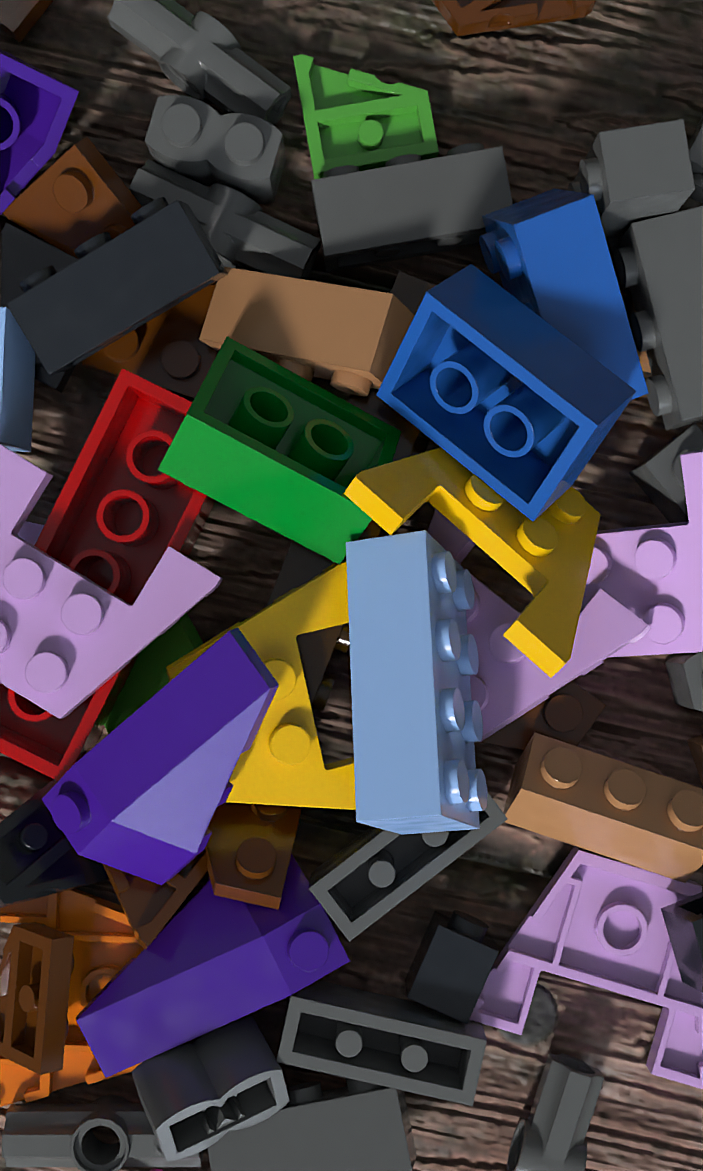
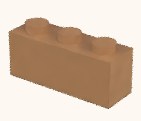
[199,267,415,397]
[503,733,703,883]

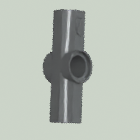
[107,0,292,126]
[129,159,321,280]
[507,1053,604,1171]
[2,1094,204,1171]

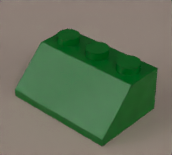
[158,336,402,565]

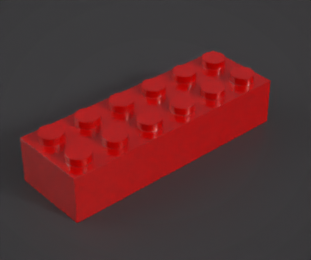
[0,368,216,781]

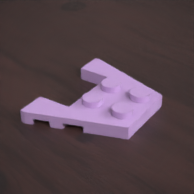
[0,444,223,719]
[580,450,703,657]
[427,509,651,742]
[469,846,703,1089]

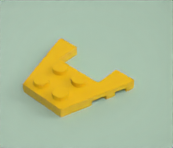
[343,447,601,678]
[166,560,356,810]

